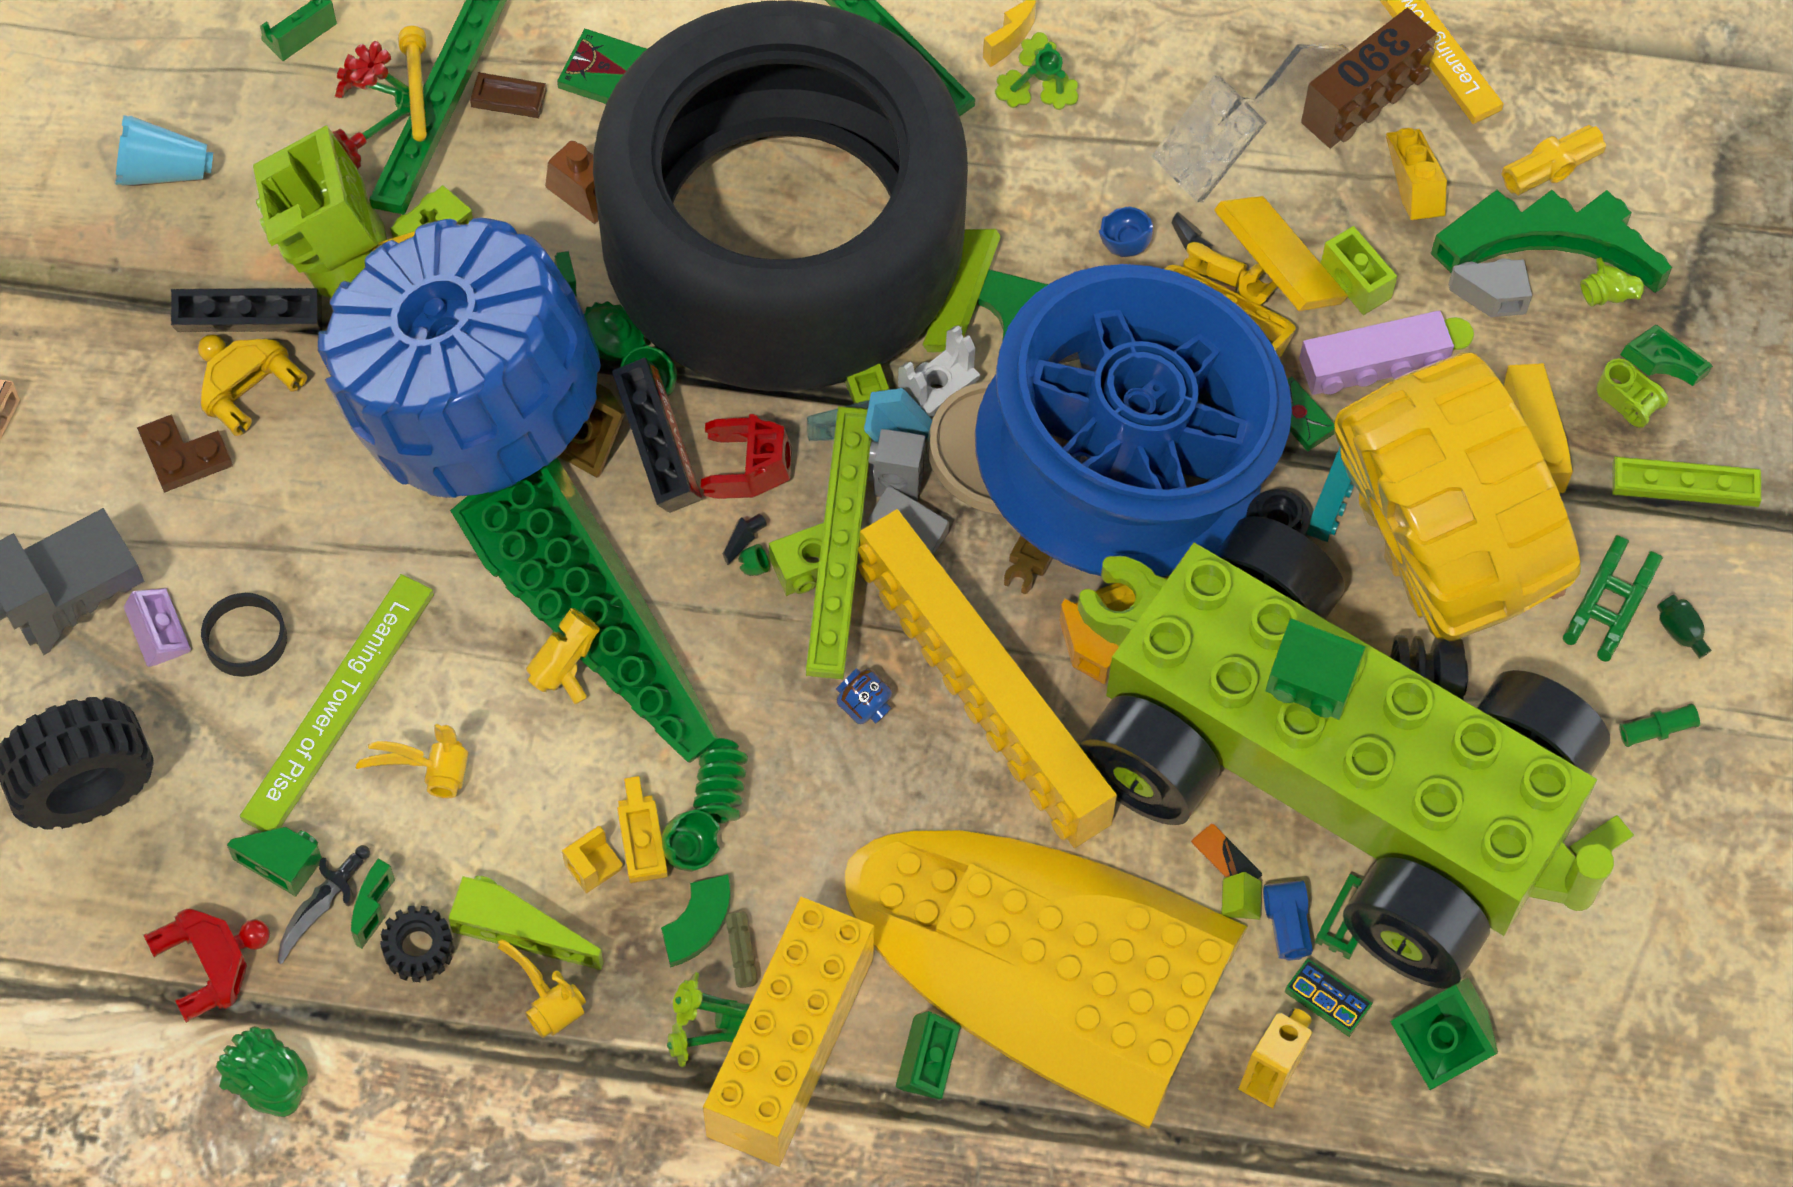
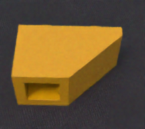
[1059,599,1119,685]

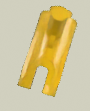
[526,608,600,704]

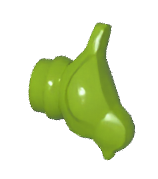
[1580,258,1644,307]

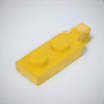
[617,776,668,883]

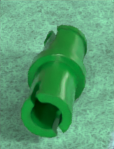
[1619,703,1700,747]

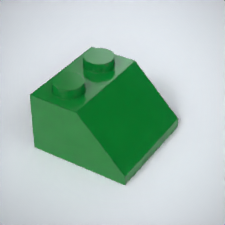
[1265,618,1366,720]

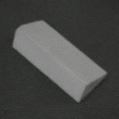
[867,486,949,554]

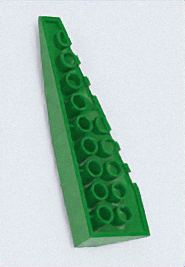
[450,458,718,763]

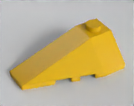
[1504,363,1573,493]

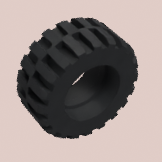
[0,697,154,830]

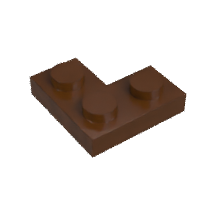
[137,414,233,493]

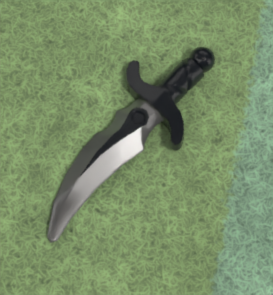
[278,845,370,964]

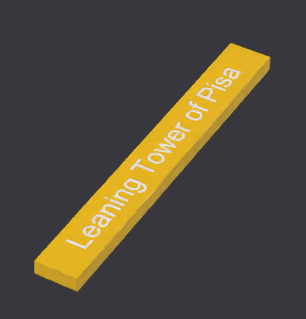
[1380,0,1504,124]

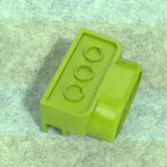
[253,125,387,298]

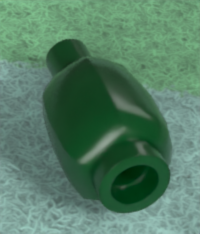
[1657,594,1712,659]

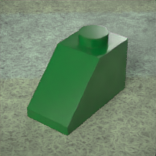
[227,827,322,897]

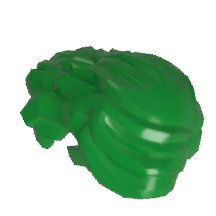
[216,1026,309,1117]

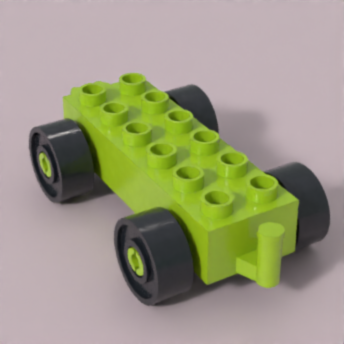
[1078,516,1614,989]

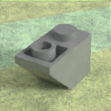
[1448,259,1532,317]

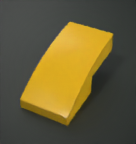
[983,0,1036,67]

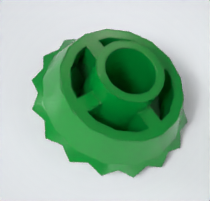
[584,301,646,361]

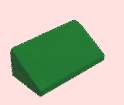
[896,1011,961,1100]

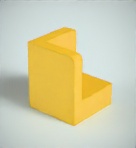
[562,826,623,894]

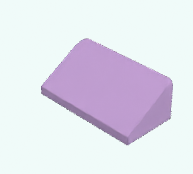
[124,588,191,667]

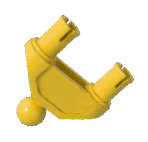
[198,334,307,436]

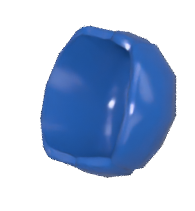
[1099,206,1153,257]

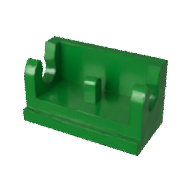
[260,0,337,61]

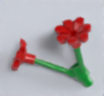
[332,41,411,170]

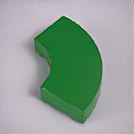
[661,874,731,968]

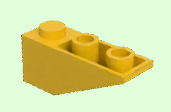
[1386,128,1447,220]

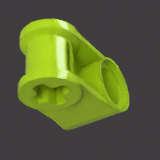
[1596,358,1669,428]

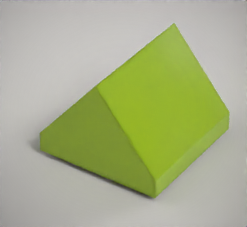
[1221,872,1262,920]

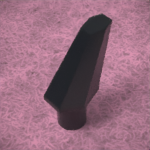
[1171,212,1213,250]
[722,513,767,565]

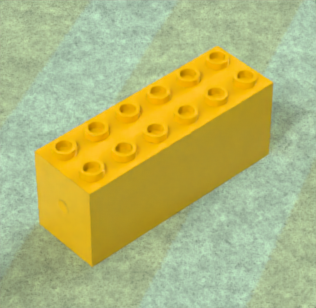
[703,896,874,1167]

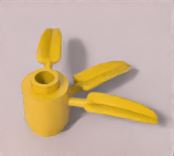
[355,724,469,798]
[498,939,586,1038]

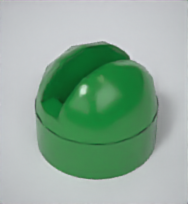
[738,544,770,576]

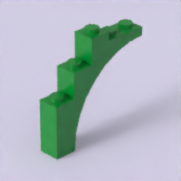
[1431,189,1672,293]

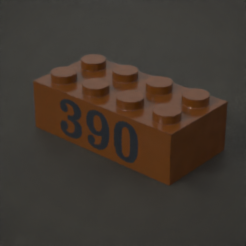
[1301,7,1437,149]

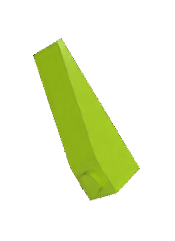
[448,876,603,970]

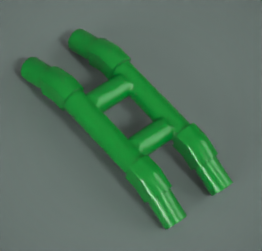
[1563,535,1663,662]

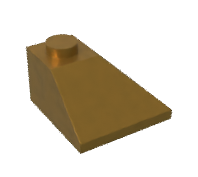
[558,383,625,478]

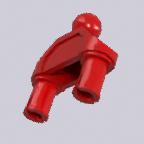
[143,909,270,1023]

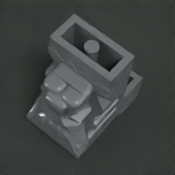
[0,508,145,655]

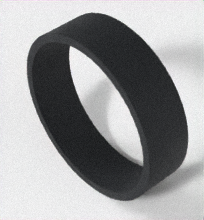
[201,593,287,677]

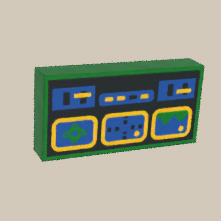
[1285,959,1373,1037]

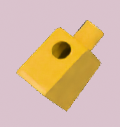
[1238,1008,1313,1109]

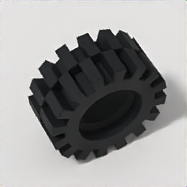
[380,905,454,982]

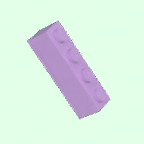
[1299,310,1454,395]

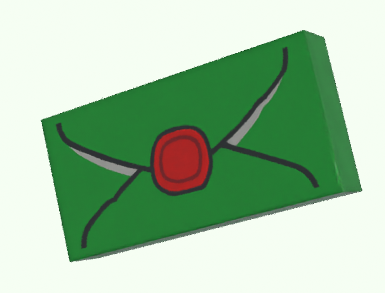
[1287,376,1335,452]

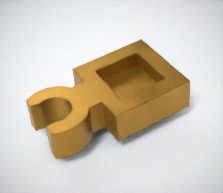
[1004,535,1052,594]

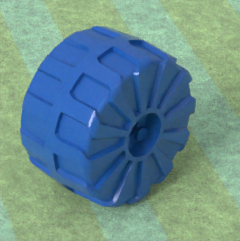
[318,217,601,498]

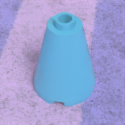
[115,115,214,186]

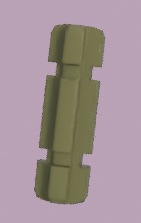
[726,912,757,988]

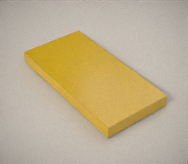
[1214,196,1348,311]

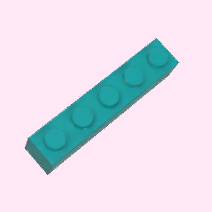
[1307,446,1354,542]

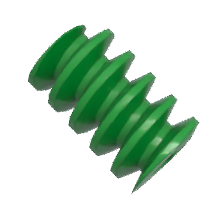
[693,738,748,823]

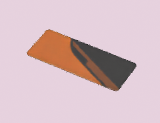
[1191,824,1262,879]

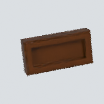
[470,72,546,119]

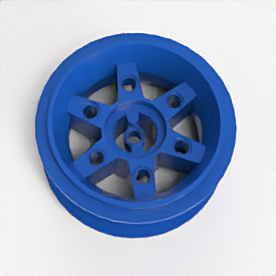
[975,264,1292,578]

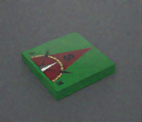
[557,28,647,104]

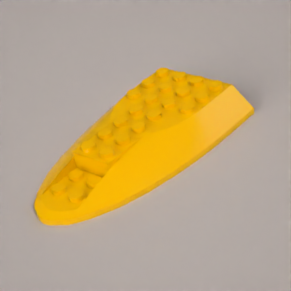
[845,830,1247,1129]

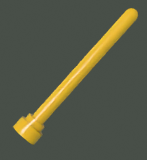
[398,25,427,142]

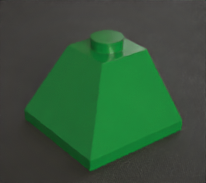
[1390,977,1498,1090]

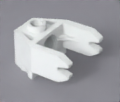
[898,325,980,417]

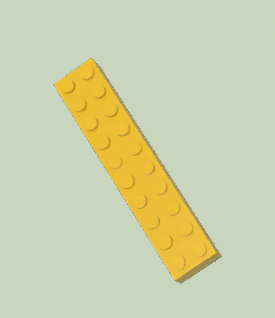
[858,509,1117,849]

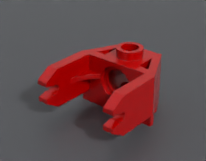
[700,414,792,499]

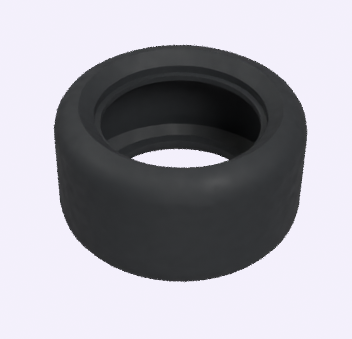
[593,1,968,391]

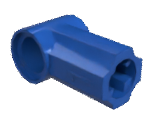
[1263,880,1313,961]

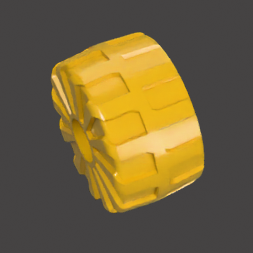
[1334,352,1581,641]

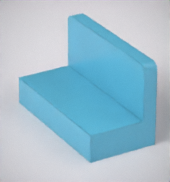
[864,388,932,442]

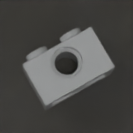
[868,429,925,502]

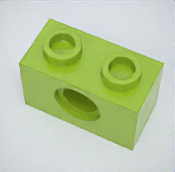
[1321,226,1397,316]
[769,522,824,596]

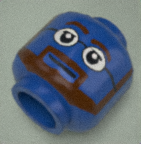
[836,668,892,724]

